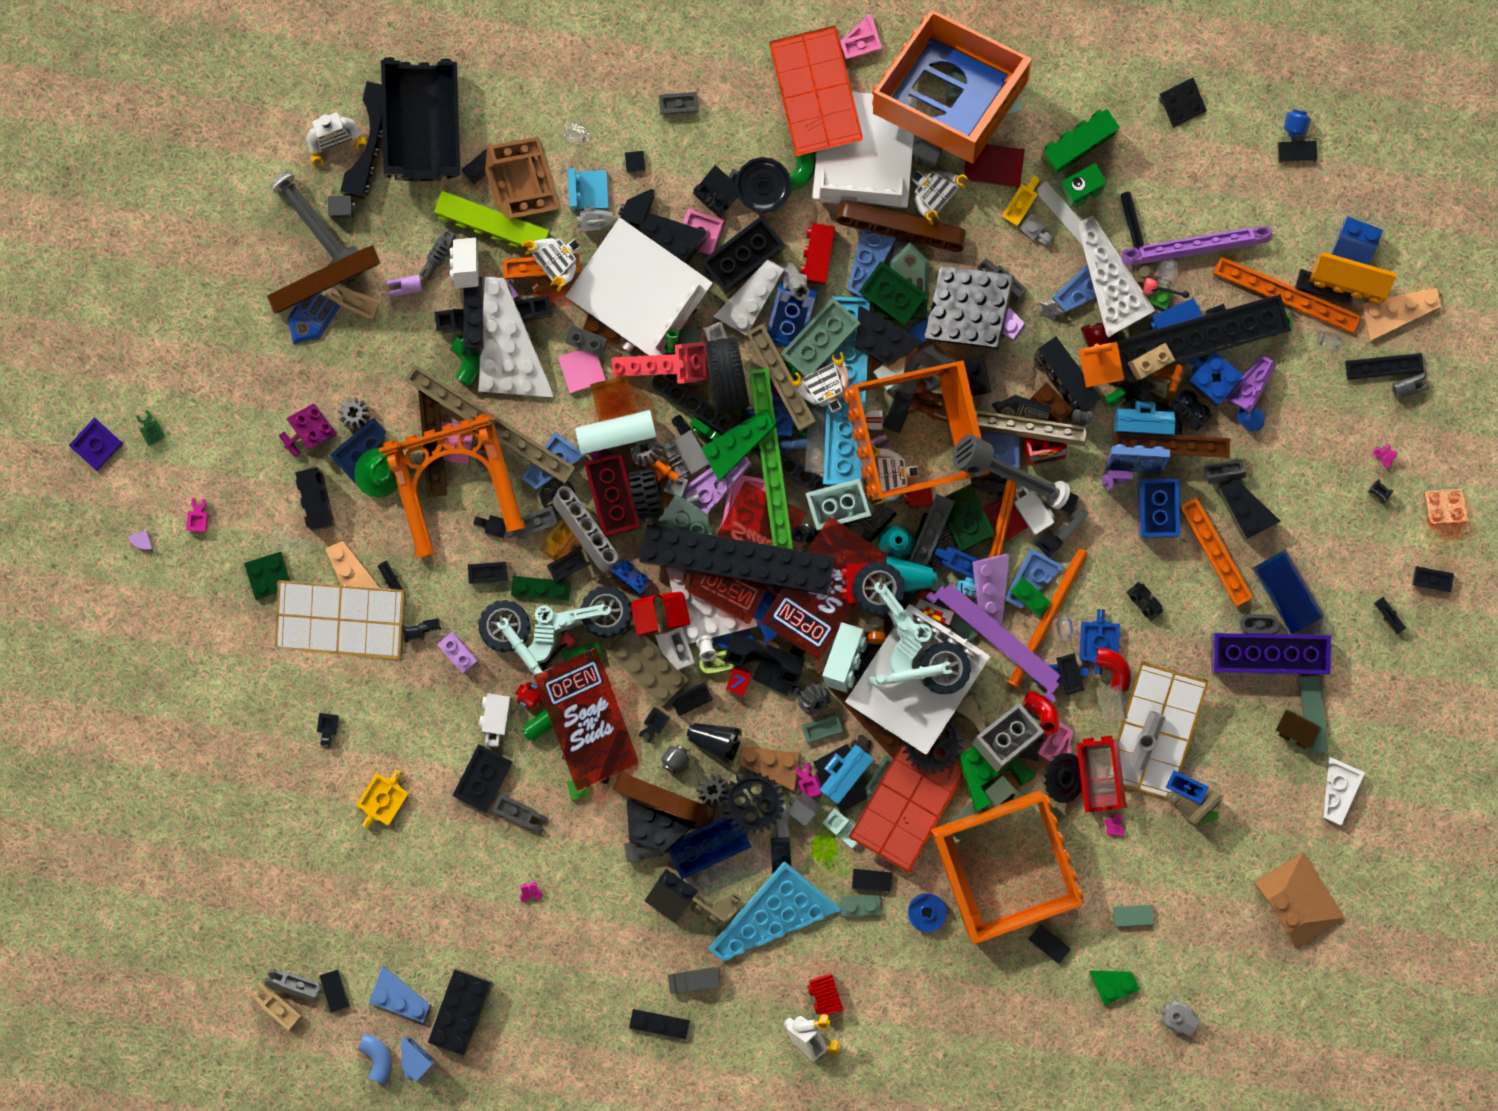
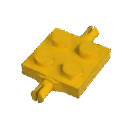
[356,769,409,829]

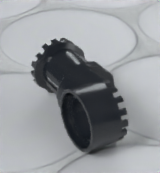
[791,524,823,543]
[402,619,441,643]

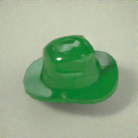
[354,448,398,498]

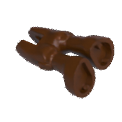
[906,379,949,423]

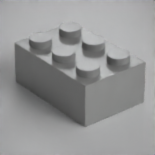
[972,703,1044,772]

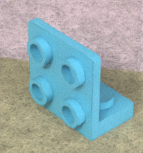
[567,168,609,210]

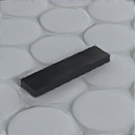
[1345,353,1424,380]

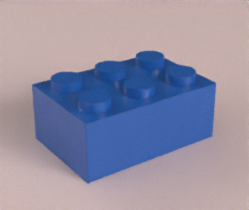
[1138,479,1180,538]

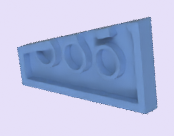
[847,230,896,298]

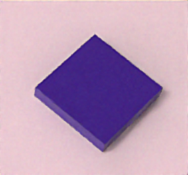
[69,417,123,471]

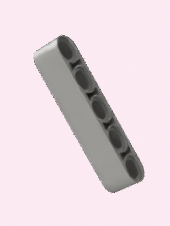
[553,486,618,571]

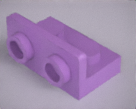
[1102,470,1133,491]

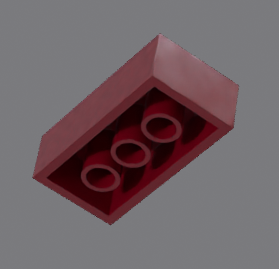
[584,453,641,538]

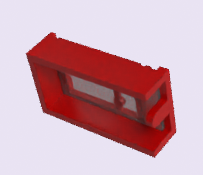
[1077,735,1127,813]

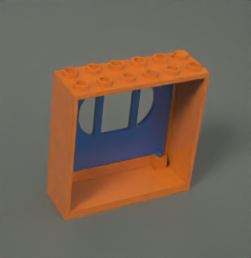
[872,9,1032,164]

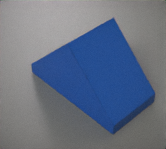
[1165,770,1209,804]

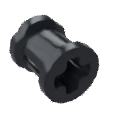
[1368,479,1393,504]

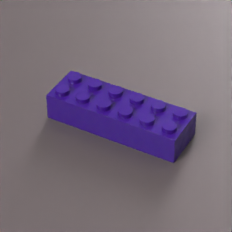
[1211,633,1331,675]

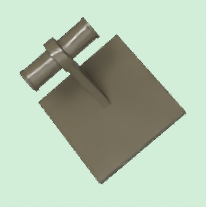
[1166,788,1223,824]
[689,894,741,927]

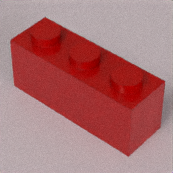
[800,223,835,285]

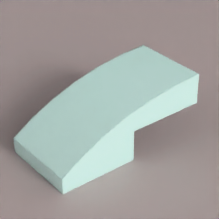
[823,808,858,850]

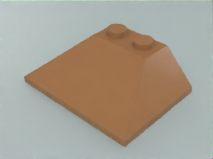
[485,137,560,219]
[1254,852,1345,948]

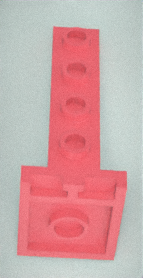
[612,342,709,384]

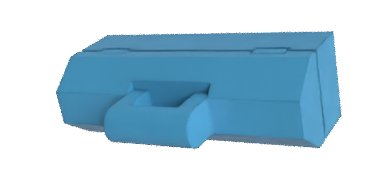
[1114,401,1175,435]
[819,744,874,804]

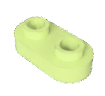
[699,651,736,674]

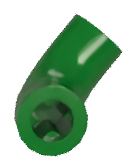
[789,152,815,191]
[450,335,480,387]

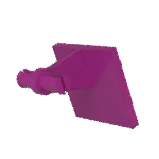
[279,404,337,458]

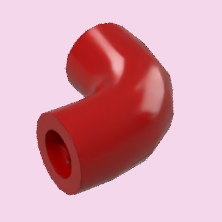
[1095,647,1131,692]
[1022,690,1060,735]

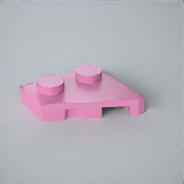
[840,14,882,60]
[1036,722,1073,761]

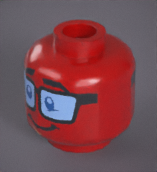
[515,682,545,710]

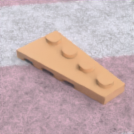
[1361,288,1441,341]
[325,541,380,611]

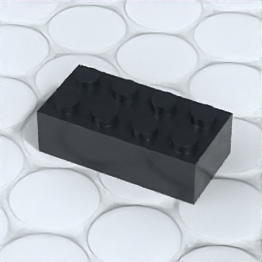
[701,215,785,295]
[1034,336,1101,412]
[427,968,492,1056]

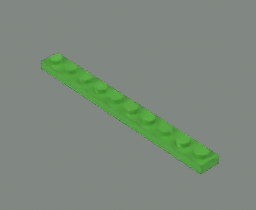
[749,368,793,549]

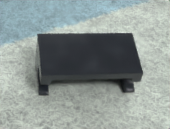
[670,682,713,717]

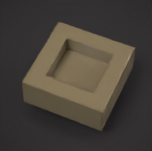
[1133,263,1155,283]

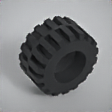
[628,468,664,520]

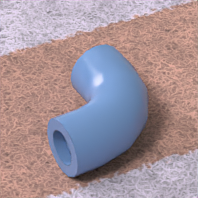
[358,1033,392,1084]

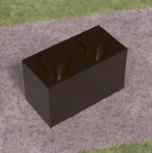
[1276,710,1323,750]

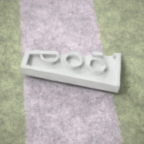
[714,260,784,335]

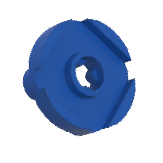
[908,893,946,932]

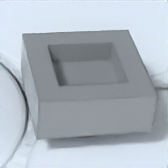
[663,477,689,498]

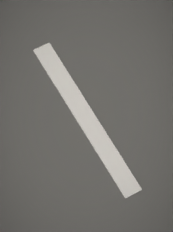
[1035,181,1083,246]

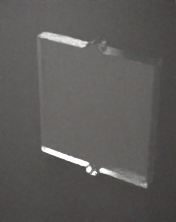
[1096,685,1128,723]

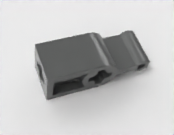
[668,967,720,994]

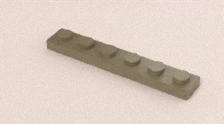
[746,324,817,432]
[975,410,1089,446]

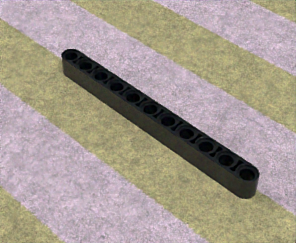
[652,375,830,492]

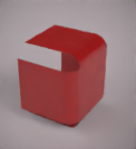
[631,591,691,635]

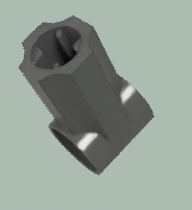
[624,842,664,863]

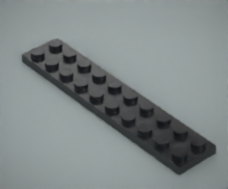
[1107,294,1291,379]
[639,524,836,595]

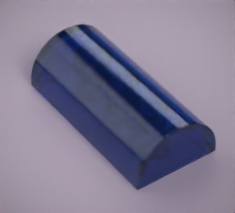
[1252,549,1325,634]
[669,815,752,879]

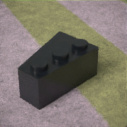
[639,213,710,265]
[1217,479,1281,540]

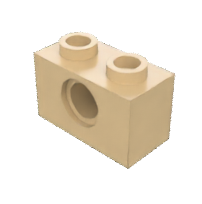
[1128,343,1175,380]

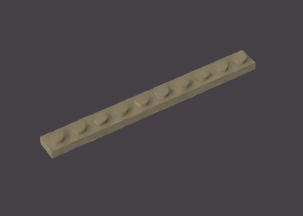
[405,364,576,484]

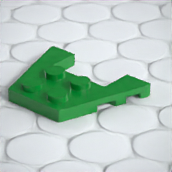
[958,746,1036,814]

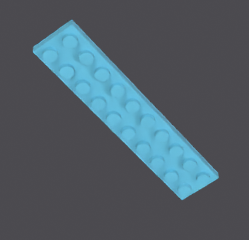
[823,296,870,486]

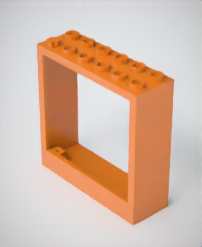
[843,360,990,501]
[931,790,1084,945]

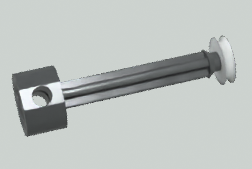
[269,170,366,286]
[952,434,1070,509]

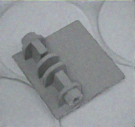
[662,430,709,479]

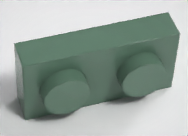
[841,895,880,916]

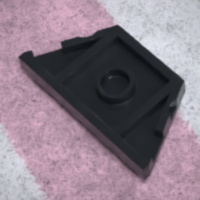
[856,306,923,367]
[627,801,696,854]

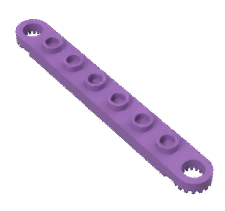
[1122,226,1273,265]

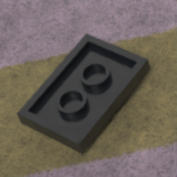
[452,744,513,813]
[813,744,868,813]

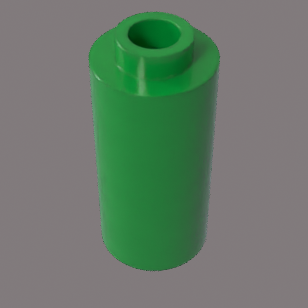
[522,705,565,741]

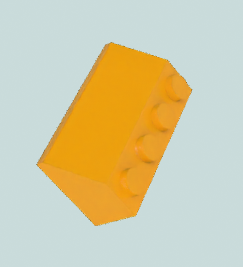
[1310,252,1397,304]

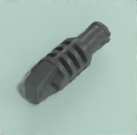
[419,229,456,281]

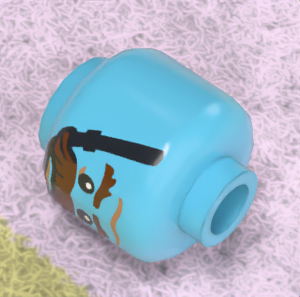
[956,577,977,603]

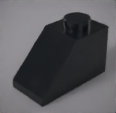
[618,189,655,227]

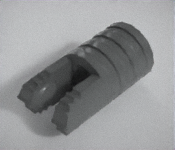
[1392,373,1429,399]

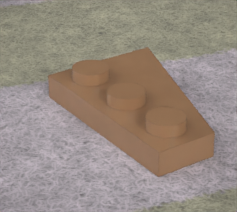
[740,746,799,791]

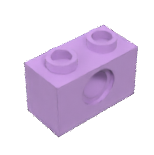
[437,632,479,674]

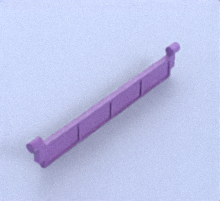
[926,583,1060,702]

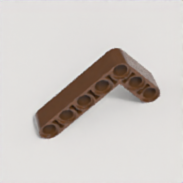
[613,772,716,827]

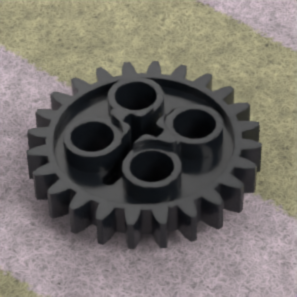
[900,718,964,774]
[722,772,785,835]

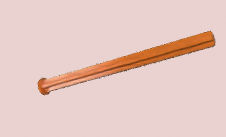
[989,479,1018,558]
[1006,548,1088,689]

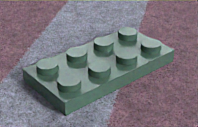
[781,298,861,377]

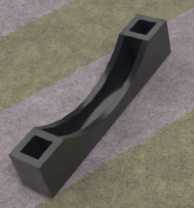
[340,81,383,199]
[434,295,552,334]

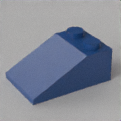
[1331,216,1383,265]
[767,281,818,346]

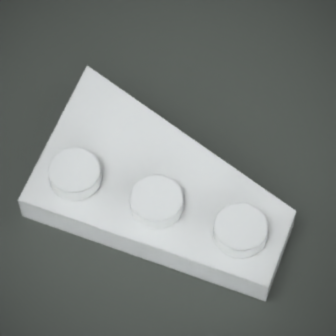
[1323,757,1365,825]

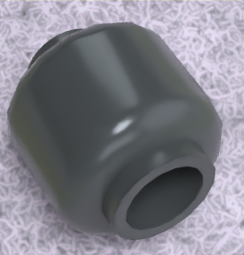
[661,745,690,774]

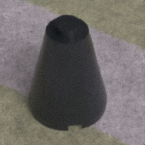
[687,723,742,765]

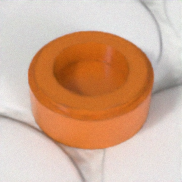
[867,631,887,644]

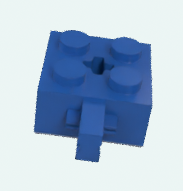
[1187,352,1244,407]

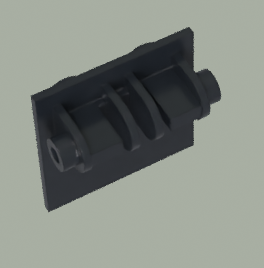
[1158,77,1207,128]
[692,165,738,218]
[1170,389,1212,432]

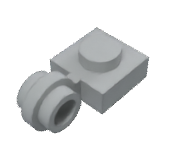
[1018,214,1054,248]

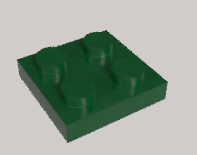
[244,551,290,600]

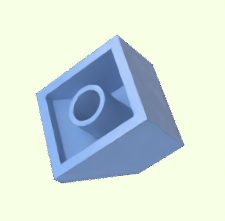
[401,1035,436,1082]

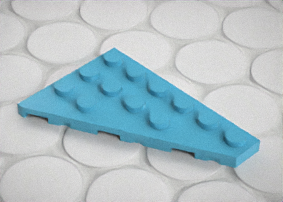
[708,861,841,961]

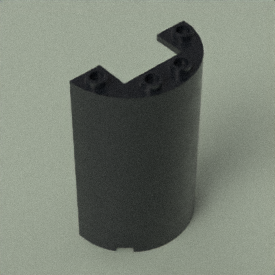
[381,57,460,181]

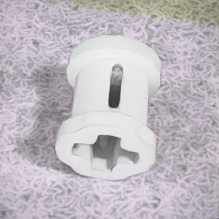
[696,636,717,661]

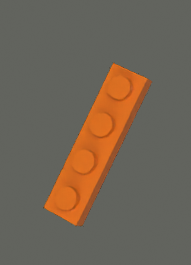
[503,253,581,280]

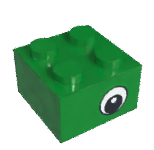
[1059,163,1107,208]

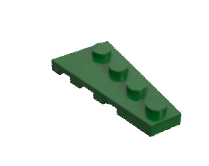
[701,409,776,482]

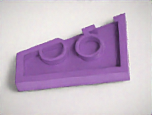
[1225,355,1276,413]

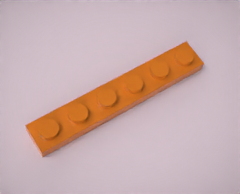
[1179,497,1253,607]

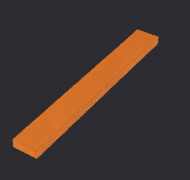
[1213,256,1362,334]

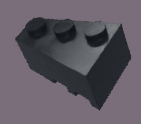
[295,467,335,531]

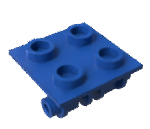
[611,559,652,595]

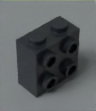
[645,869,698,923]

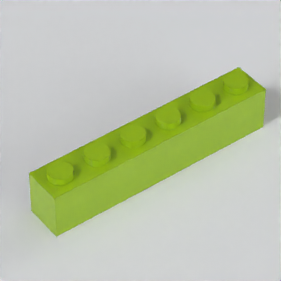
[434,191,550,254]

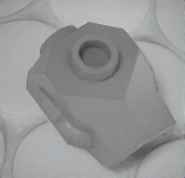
[577,206,613,231]
[1160,1000,1200,1036]

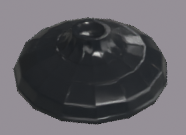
[735,157,792,213]

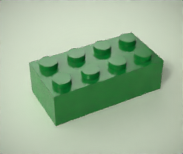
[1041,109,1120,177]

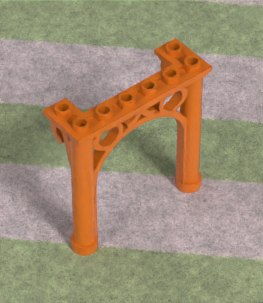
[379,414,526,558]

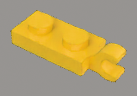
[1001,176,1040,227]

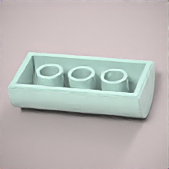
[575,410,656,455]

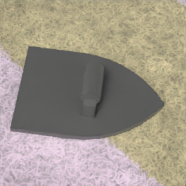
[903,341,953,394]

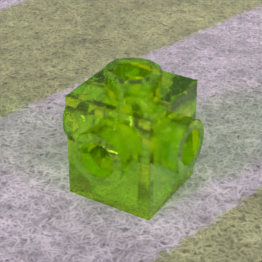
[810,834,838,862]

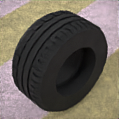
[705,337,750,413]

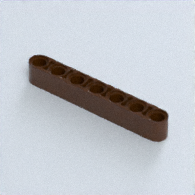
[836,200,966,252]
[267,245,381,314]

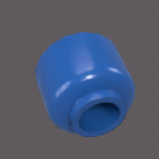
[1284,109,1311,138]
[1237,404,1266,432]

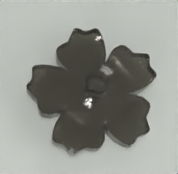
[851,734,872,754]

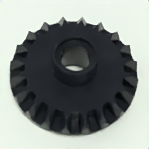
[1043,753,1082,803]

